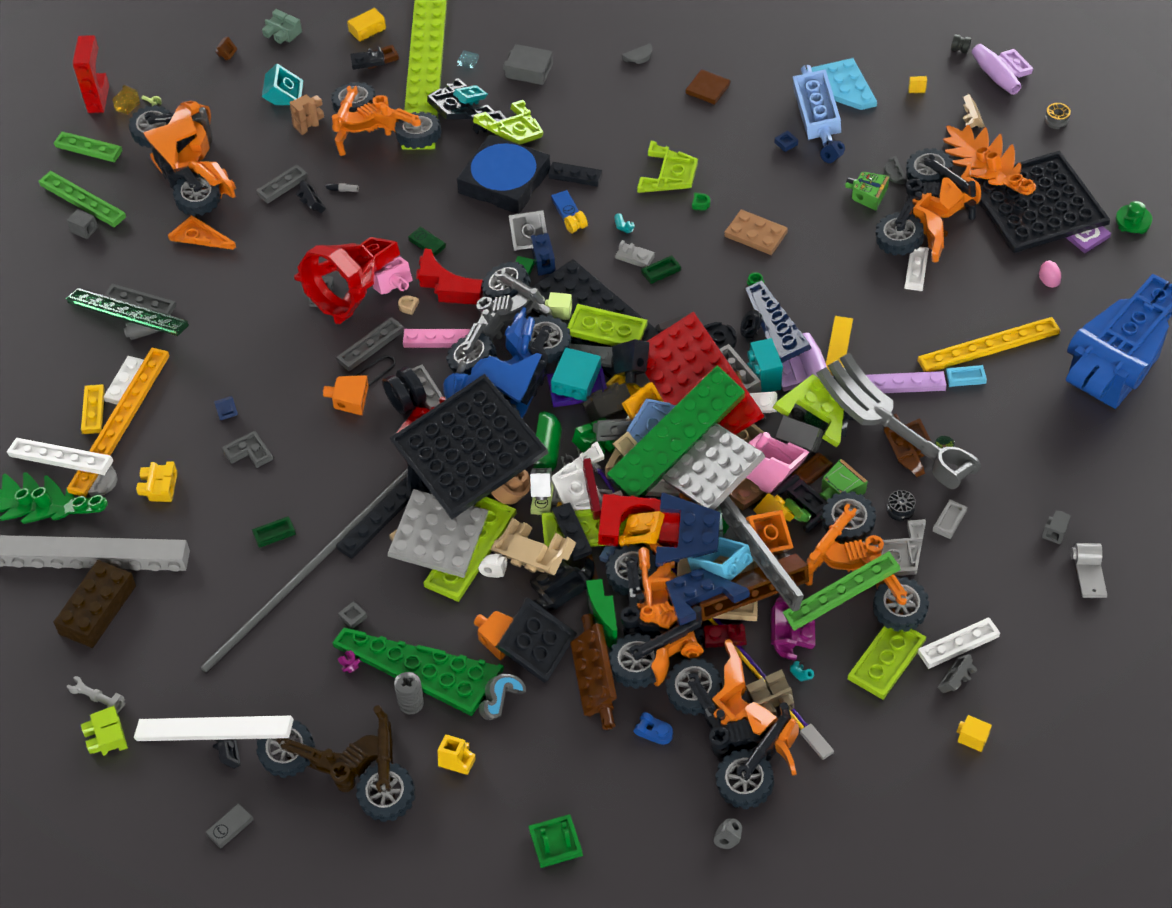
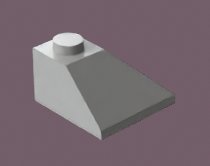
[509,210,547,251]

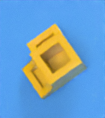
[753,493,795,522]
[438,735,475,775]

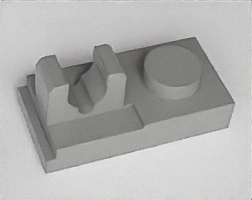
[615,240,654,268]

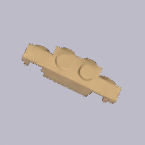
[490,518,576,575]

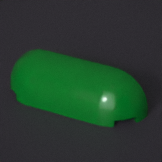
[534,411,562,471]

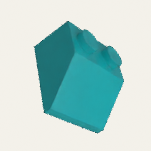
[262,64,303,105]

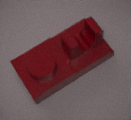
[704,624,747,648]

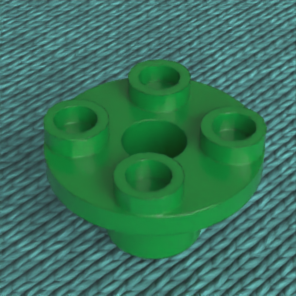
[1116,201,1152,234]

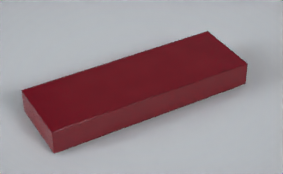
[583,458,601,520]

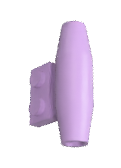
[972,44,1033,95]
[781,333,827,392]

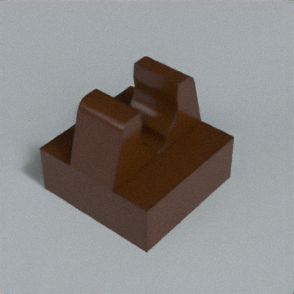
[215,36,237,60]

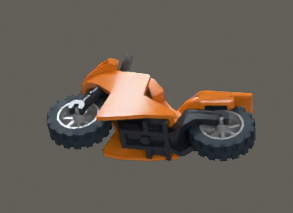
[129,101,236,216]

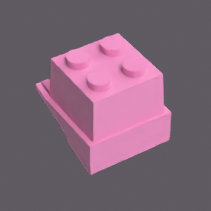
[746,432,809,494]

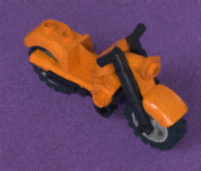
[606,543,704,689]

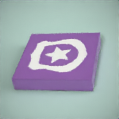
[1066,226,1111,253]

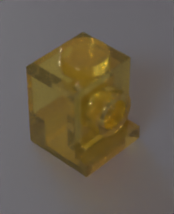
[112,85,140,114]

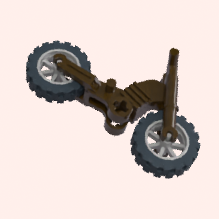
[256,705,415,822]

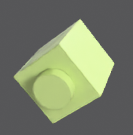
[545,292,572,320]

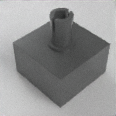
[776,415,825,453]

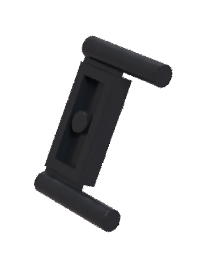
[771,474,827,533]

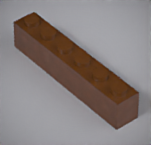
[690,554,809,621]

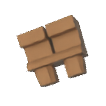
[290,94,324,135]

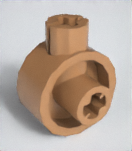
[491,470,531,505]

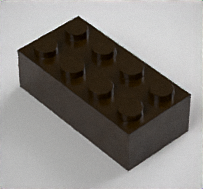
[53,560,136,648]

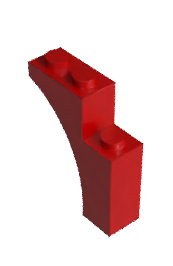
[416,249,483,305]

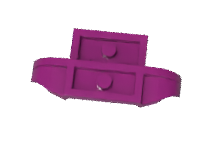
[771,595,815,660]

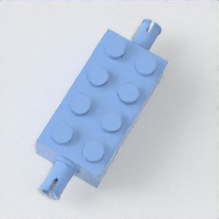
[793,65,841,147]

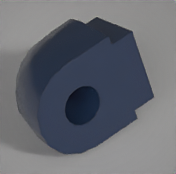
[820,141,845,163]

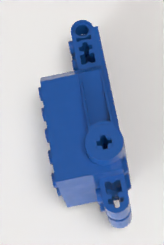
[1066,274,1172,409]

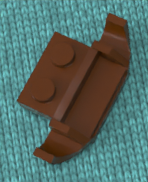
[883,413,931,478]

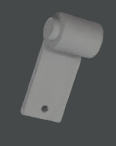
[1071,543,1107,598]

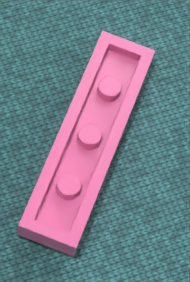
[403,329,471,348]

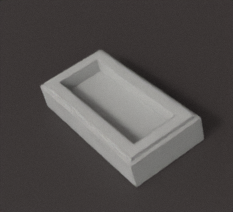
[933,500,968,539]

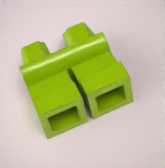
[81,706,128,756]

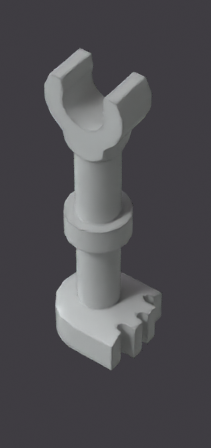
[67,676,125,713]

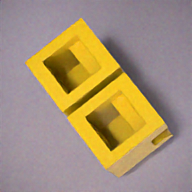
[136,461,178,502]

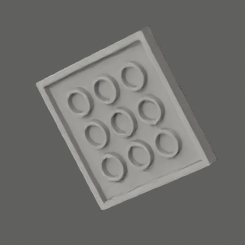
[662,423,766,510]
[388,489,488,578]

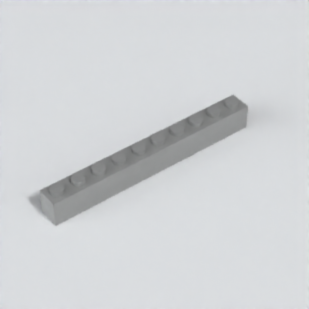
[0,535,190,572]

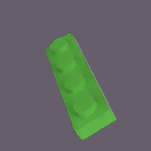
[54,131,122,163]

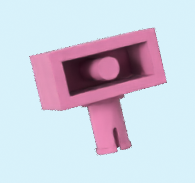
[373,256,413,294]

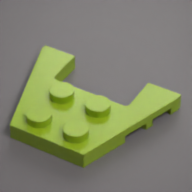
[473,100,543,145]
[637,141,698,193]
[772,374,844,447]

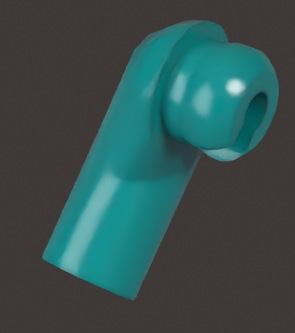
[614,213,635,233]
[790,661,814,682]

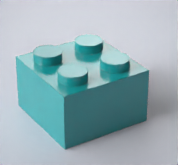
[747,338,783,392]

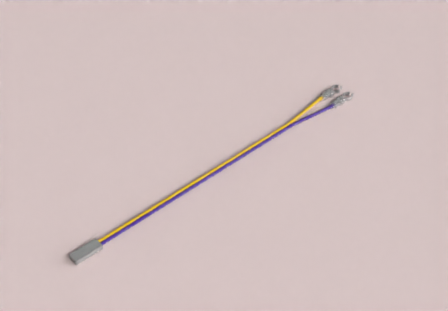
[561,447,834,760]

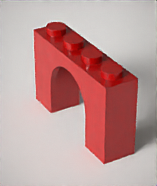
[72,35,109,113]
[598,494,681,547]

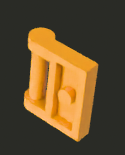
[619,511,665,547]

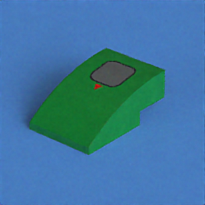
[586,579,617,649]

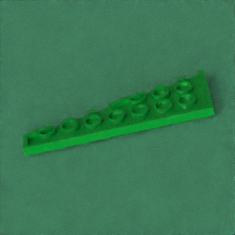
[333,628,504,716]

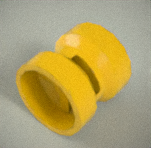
[564,211,588,234]

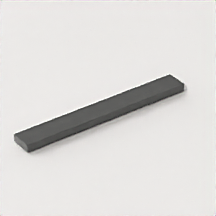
[719,496,804,612]

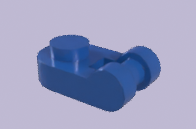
[633,712,673,745]

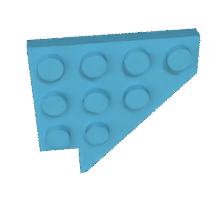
[807,58,877,110]

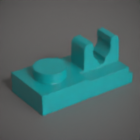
[453,85,488,106]

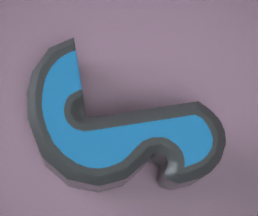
[479,674,526,720]

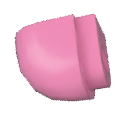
[1039,261,1061,288]

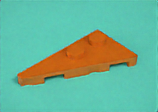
[168,215,236,250]

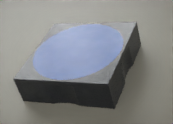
[457,134,551,214]

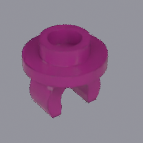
[338,650,360,673]

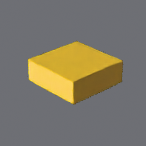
[908,76,927,93]

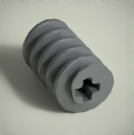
[394,672,424,714]

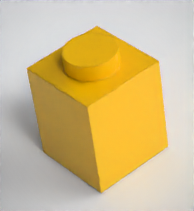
[956,715,992,752]

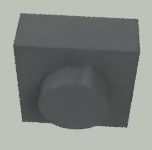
[338,601,367,629]

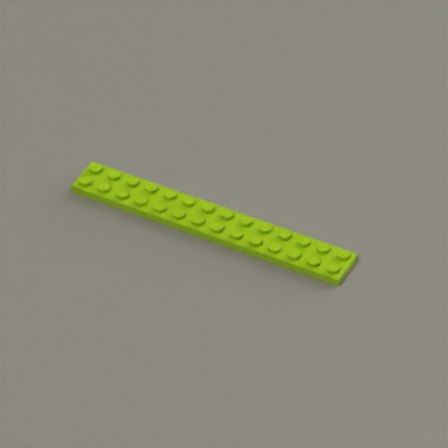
[401,0,447,150]

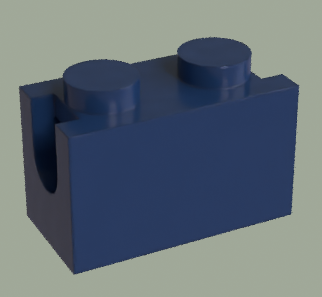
[531,233,555,276]

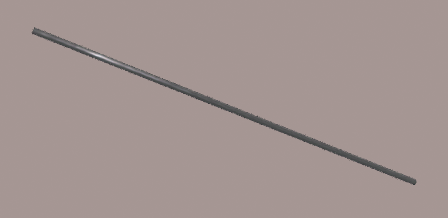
[200,332,554,673]

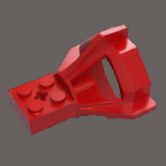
[294,237,400,324]

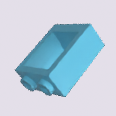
[687,537,753,581]

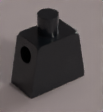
[612,339,649,386]

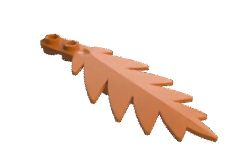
[943,125,1036,195]

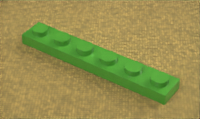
[39,171,126,228]
[783,551,901,631]

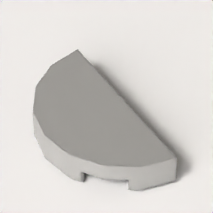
[88,465,118,496]

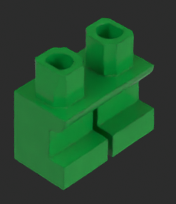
[572,418,616,454]

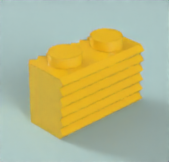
[347,8,386,42]

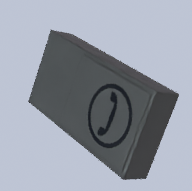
[206,803,254,849]

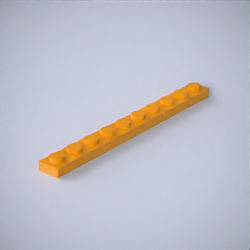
[67,347,169,498]

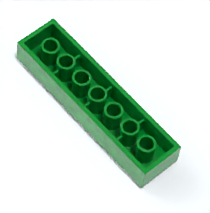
[607,365,745,498]

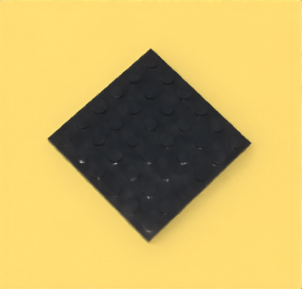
[971,151,1111,253]
[390,374,549,520]

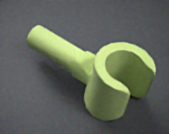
[142,95,162,107]

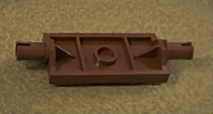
[570,614,617,730]

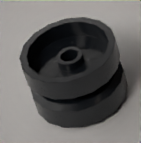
[382,366,427,414]

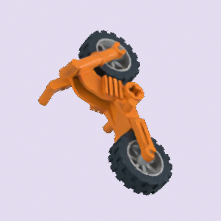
[331,82,442,156]
[805,491,929,632]

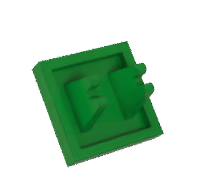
[528,814,583,868]

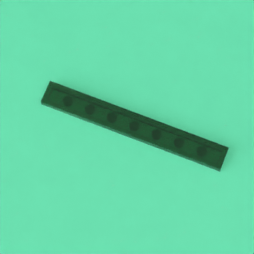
[66,288,189,336]

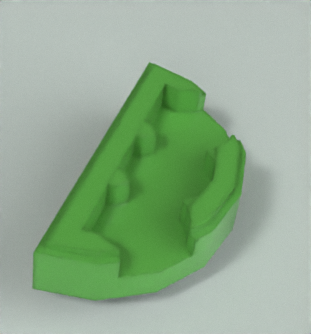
[784,498,811,522]

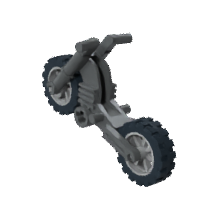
[446,261,552,376]

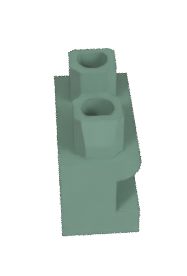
[262,9,302,44]

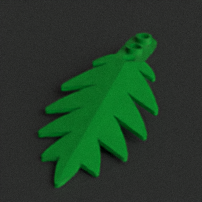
[0,472,108,524]

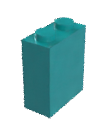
[551,347,601,401]

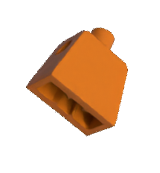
[323,375,369,415]
[474,611,513,661]

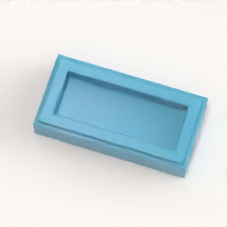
[945,365,987,387]

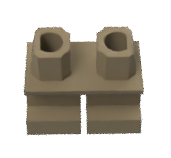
[746,669,795,716]

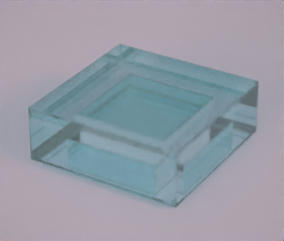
[457,50,479,69]

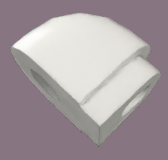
[479,554,507,578]

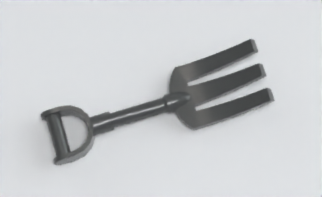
[816,352,981,489]

